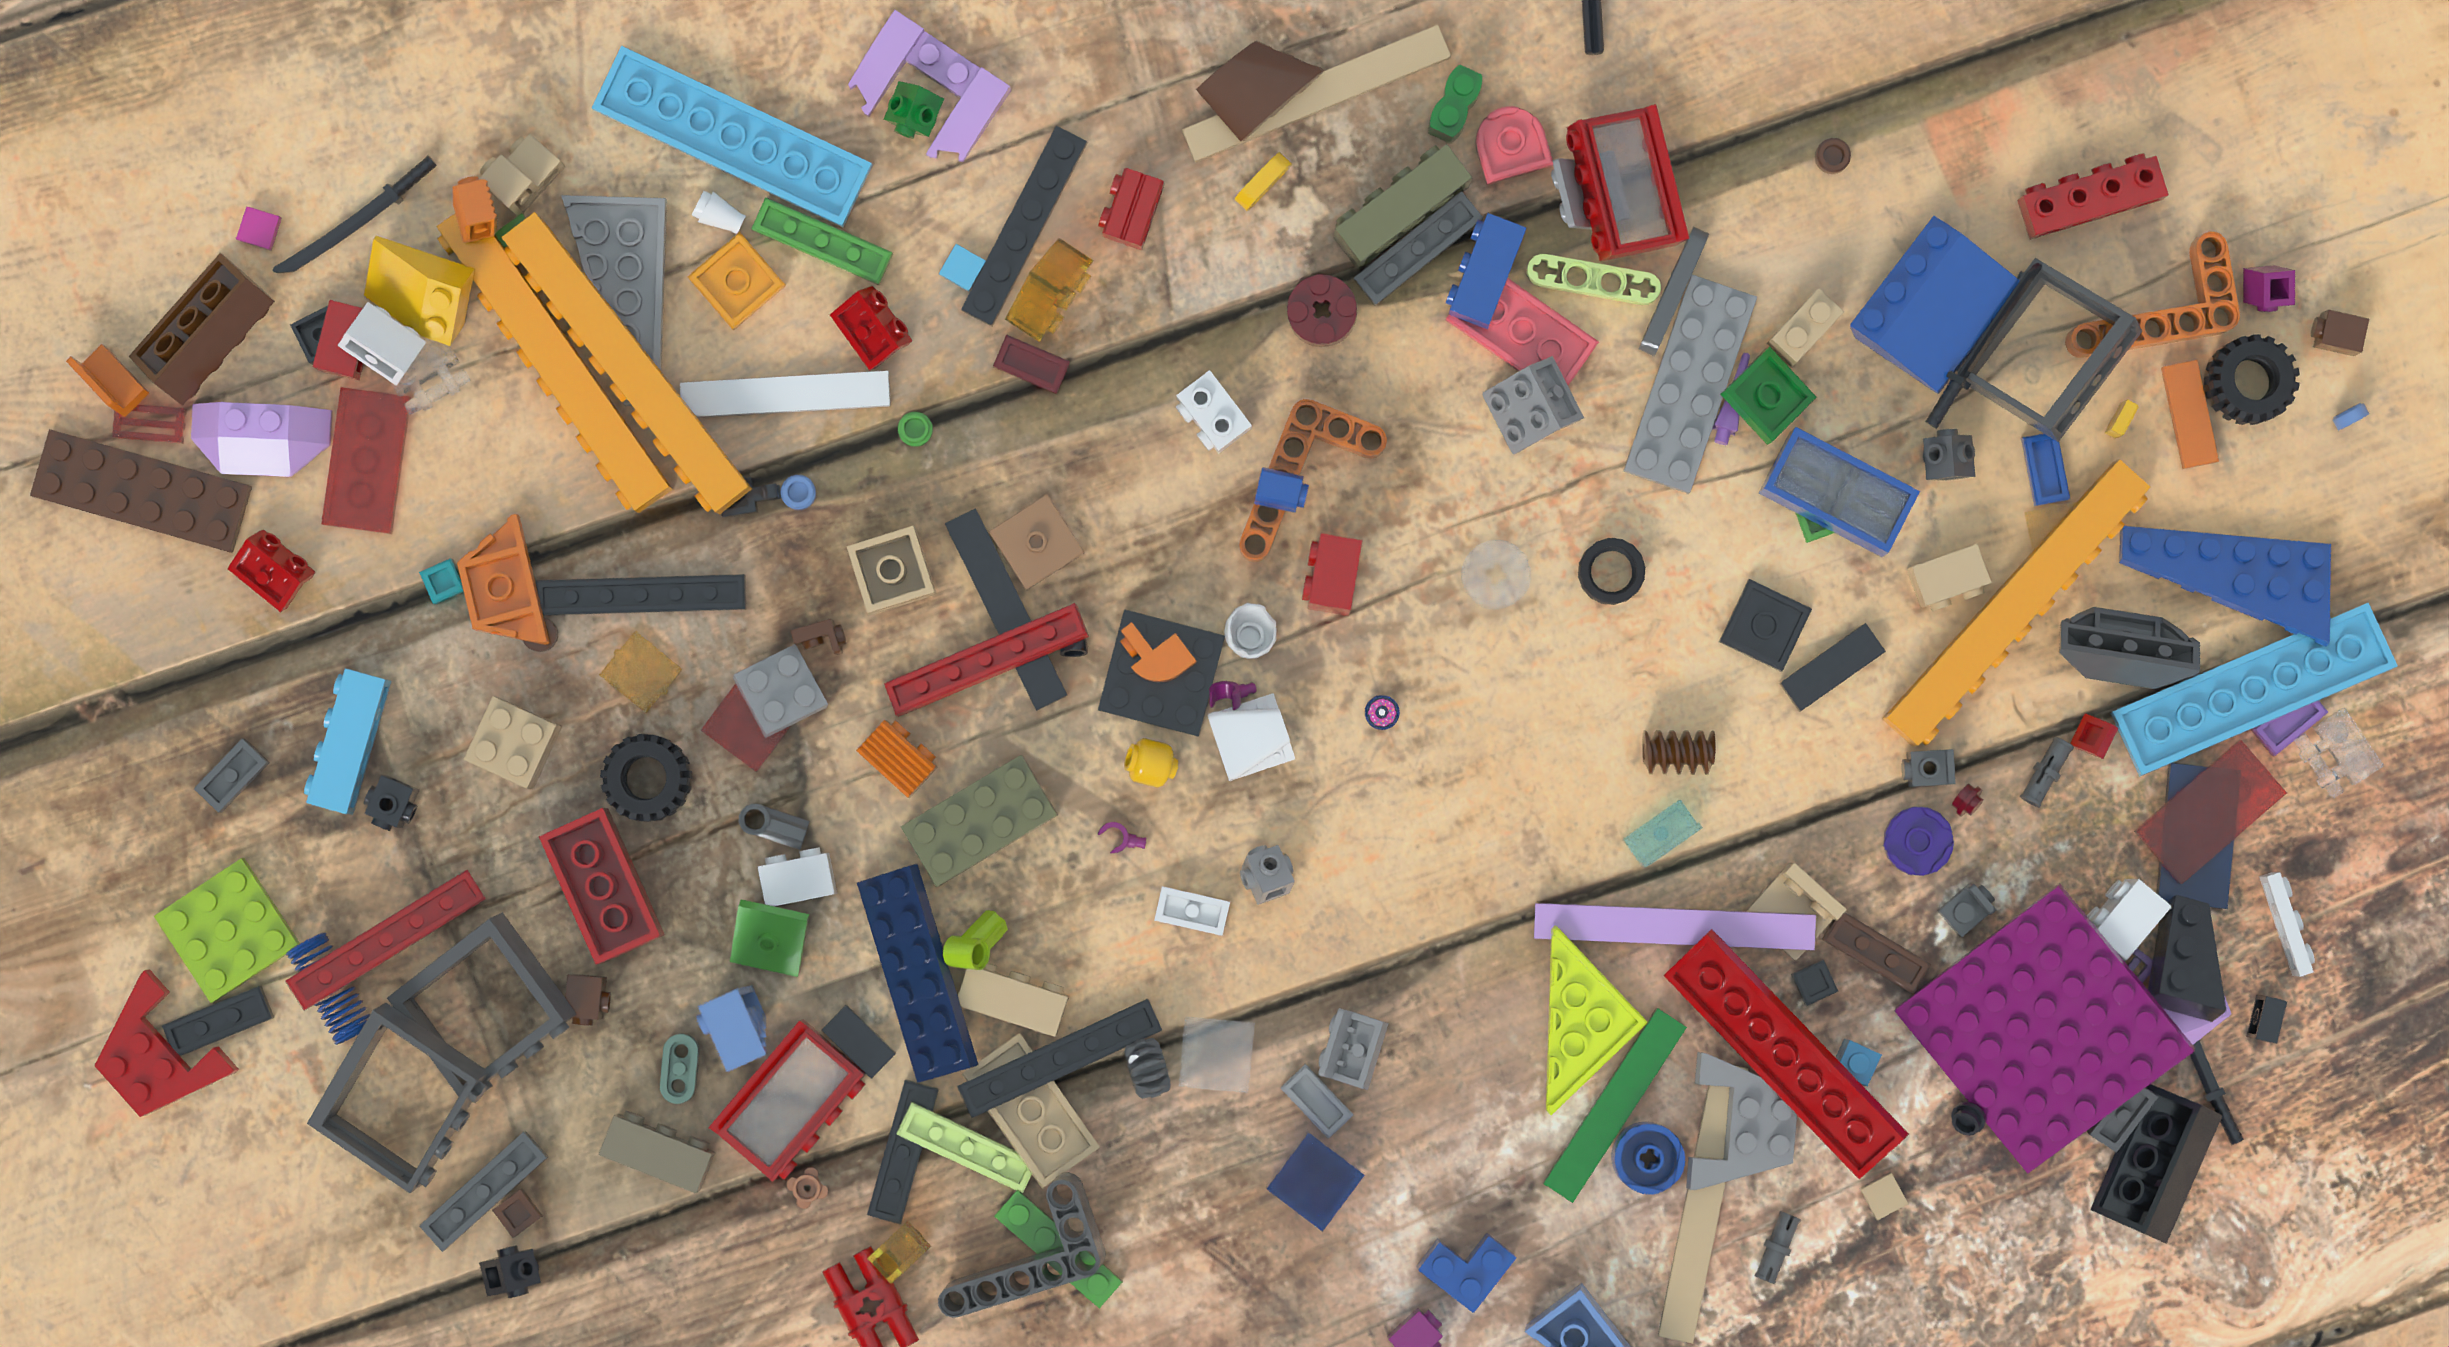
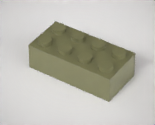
[1334,144,1472,271]
[901,755,1058,887]

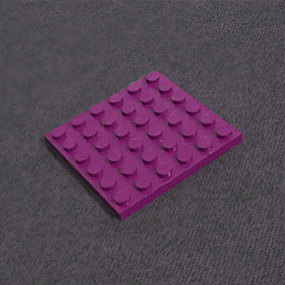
[1894,883,2195,1173]

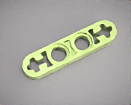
[1527,254,1661,305]

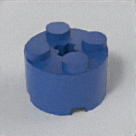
[1611,1122,1685,1195]

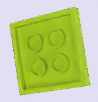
[154,858,300,1003]

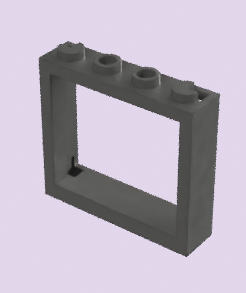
[1955,258,2142,442]
[387,912,576,1097]
[307,1003,489,1193]

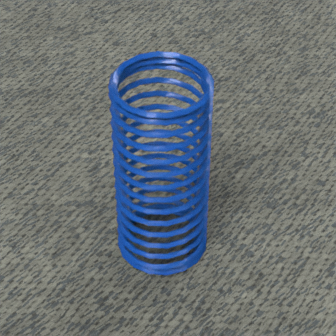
[286,933,370,1045]

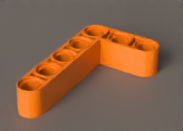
[2065,231,2240,358]
[1239,399,1387,562]

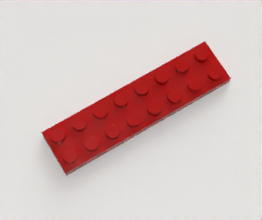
[1663,929,1909,1180]

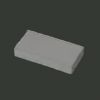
[1280,1064,1353,1139]

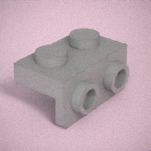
[1318,1008,1389,1090]

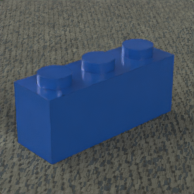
[1446,213,1526,330]

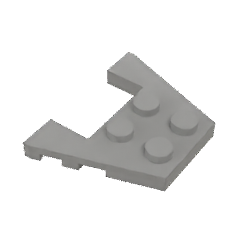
[1686,1052,1797,1190]

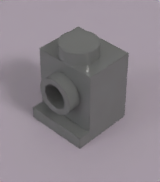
[1901,749,1956,787]

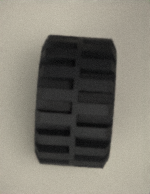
[2204,334,2300,425]
[600,734,693,822]

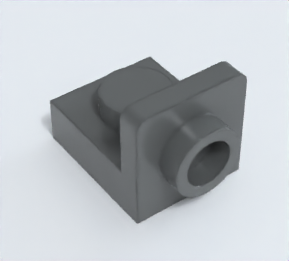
[1937,884,1997,937]

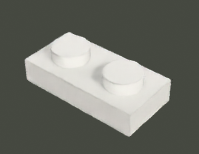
[1154,886,1230,936]

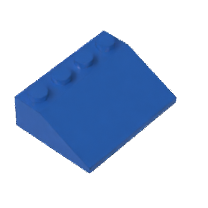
[1850,216,2020,394]

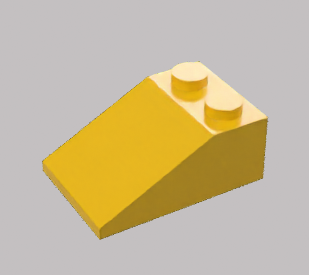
[364,236,475,346]

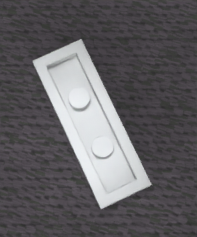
[2259,872,2315,977]

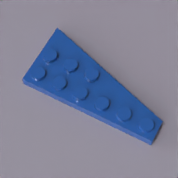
[2119,526,2331,647]

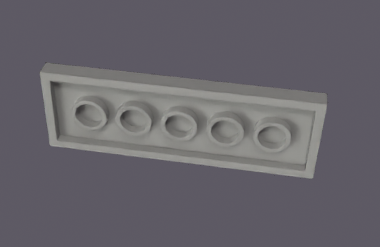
[1623,274,1757,494]

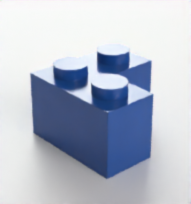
[1416,1233,1517,1313]

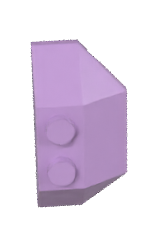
[191,402,332,477]

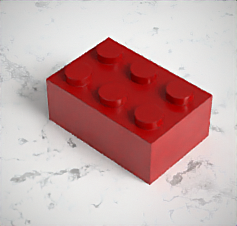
[1302,533,1363,616]

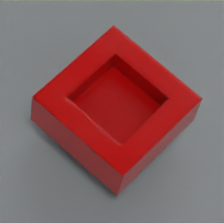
[2070,713,2119,759]

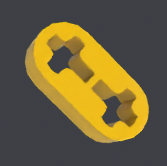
[1235,152,1292,211]

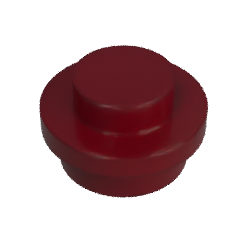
[1952,784,1984,817]

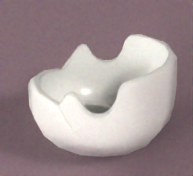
[1224,603,1277,659]

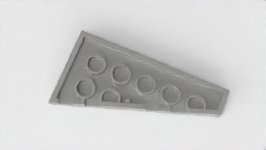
[561,195,667,406]

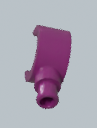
[1209,681,1257,710]
[1098,822,1147,853]

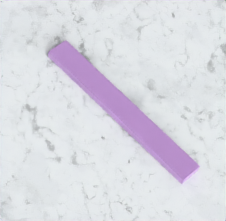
[1534,903,1816,950]

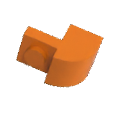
[1120,622,1197,682]

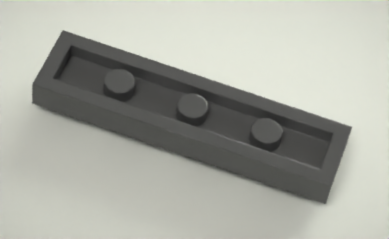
[1353,191,1483,306]
[419,1131,549,1252]

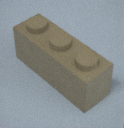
[598,1111,715,1193]

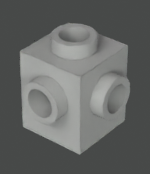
[1240,845,1295,905]

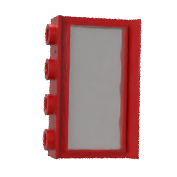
[1566,104,1690,262]
[708,1019,866,1182]

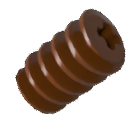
[1642,730,1716,775]

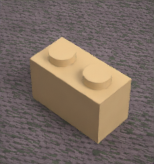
[1767,289,1844,367]
[1907,544,1992,611]

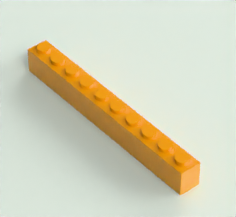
[501,212,752,515]
[436,213,673,513]
[1882,459,2150,747]

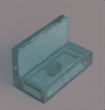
[1622,799,1703,868]

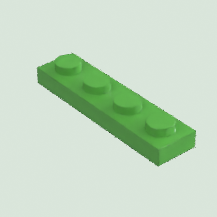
[994,1190,1123,1309]

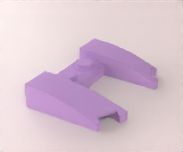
[848,10,1011,162]

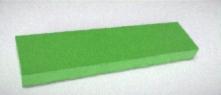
[751,197,893,285]

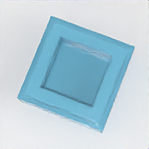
[939,244,986,292]

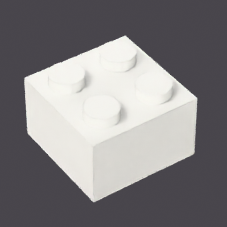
[2087,879,2172,960]

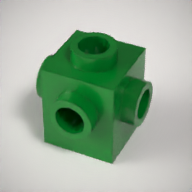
[883,81,944,139]

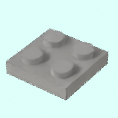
[733,644,828,738]

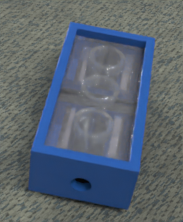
[1759,427,1920,557]

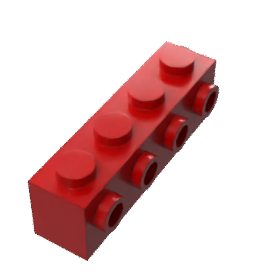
[2017,153,2169,240]

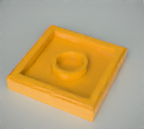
[687,232,786,330]

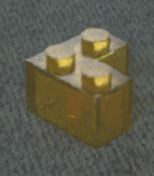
[1005,238,1094,342]

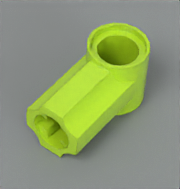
[943,910,1008,970]

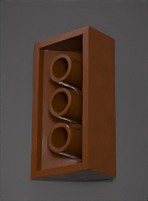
[128,253,275,406]

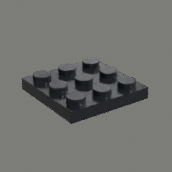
[1098,609,1225,737]

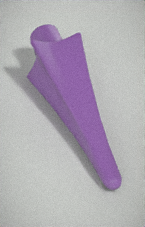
[1712,353,1750,445]

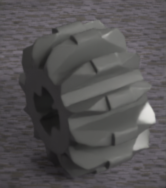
[1124,1038,1171,1099]

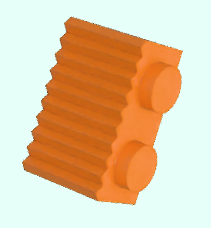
[453,176,497,243]
[856,720,938,798]

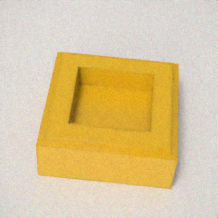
[2105,399,2139,439]

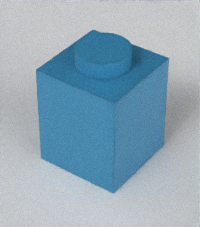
[1836,1039,1882,1087]

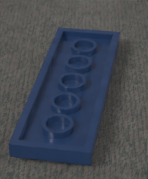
[857,864,978,1083]

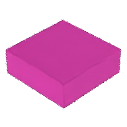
[236,206,282,251]

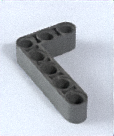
[938,1172,1106,1318]

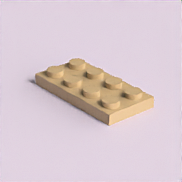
[962,1033,1100,1188]

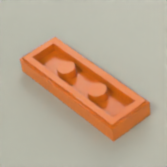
[2161,360,2219,469]

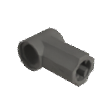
[739,803,810,850]

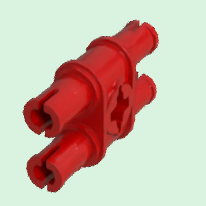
[822,1246,919,1347]

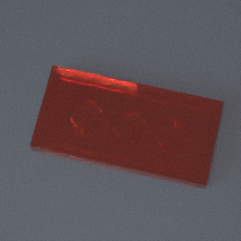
[321,387,411,534]
[2134,740,2287,884]

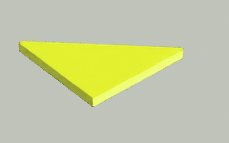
[1546,925,1648,1115]

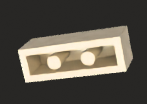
[958,963,1069,1037]

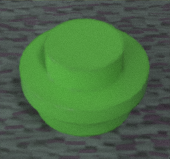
[898,412,933,447]

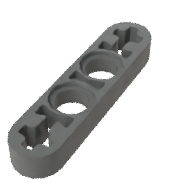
[1639,227,1709,356]

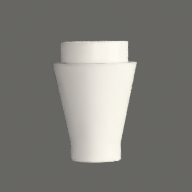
[692,191,746,234]

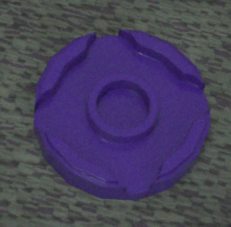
[1883,807,1954,876]

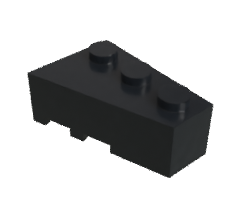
[2148,895,2227,1022]

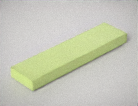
[896,1102,1032,1193]

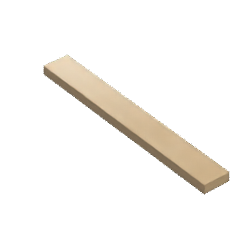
[1182,25,1451,163]
[1658,1065,1748,1344]

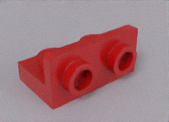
[829,286,912,371]
[227,530,316,613]

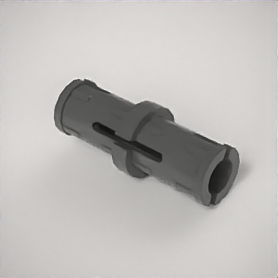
[2020,737,2074,808]
[1754,1211,1801,1284]

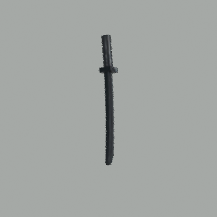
[273,155,437,273]
[1925,262,2042,429]
[2190,1040,2244,1145]

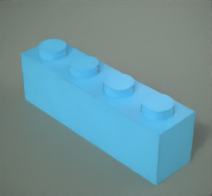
[304,668,391,815]

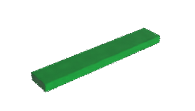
[1543,1008,1687,1203]

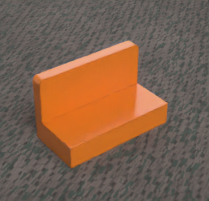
[66,344,149,417]

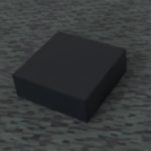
[1791,959,1839,1006]

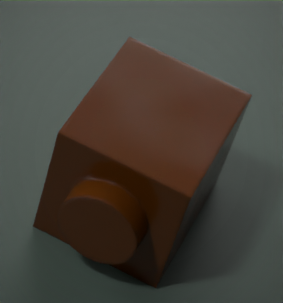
[2311,310,2369,356]

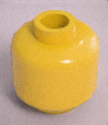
[1124,738,1178,788]

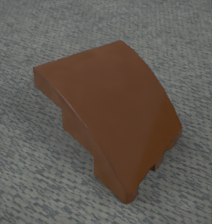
[1196,41,1324,141]

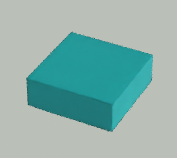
[419,558,464,604]

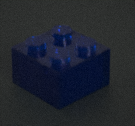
[1266,1131,1365,1232]

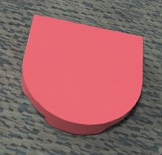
[1476,106,1553,185]

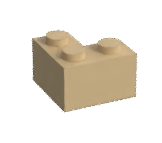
[479,134,566,216]

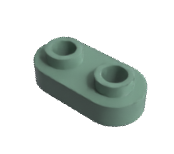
[660,1033,700,1104]

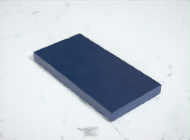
[2156,763,2241,909]

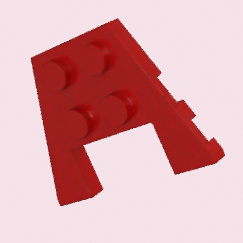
[94,969,239,1117]

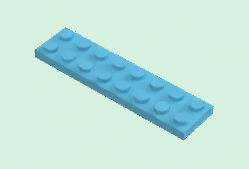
[592,46,873,227]
[2111,603,2398,777]

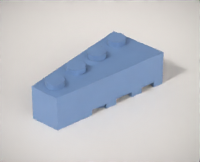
[696,985,766,1072]
[1525,1283,1631,1347]

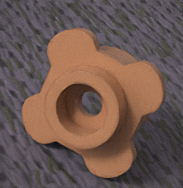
[787,1167,828,1209]

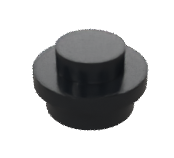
[1951,1102,1986,1136]

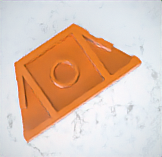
[457,514,550,645]

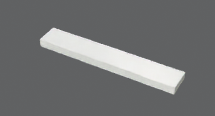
[680,371,891,418]

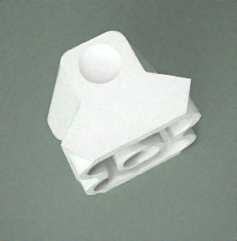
[1207,693,1295,781]

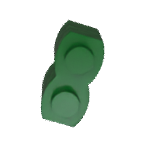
[1428,65,1482,144]

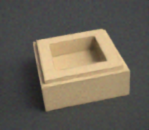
[1859,1172,1908,1220]

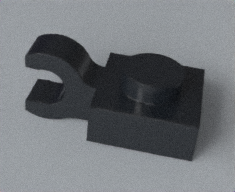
[721,477,782,518]

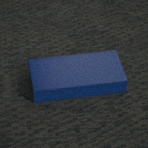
[2021,434,2070,506]

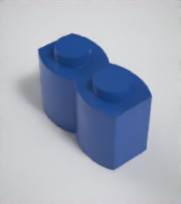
[1254,467,1309,513]

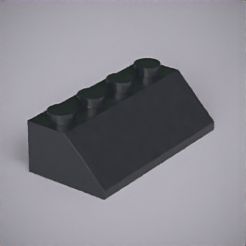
[2090,1084,2223,1244]

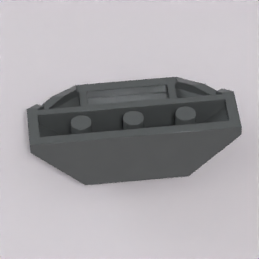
[2059,607,2200,689]

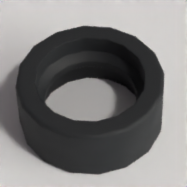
[1578,538,1646,605]

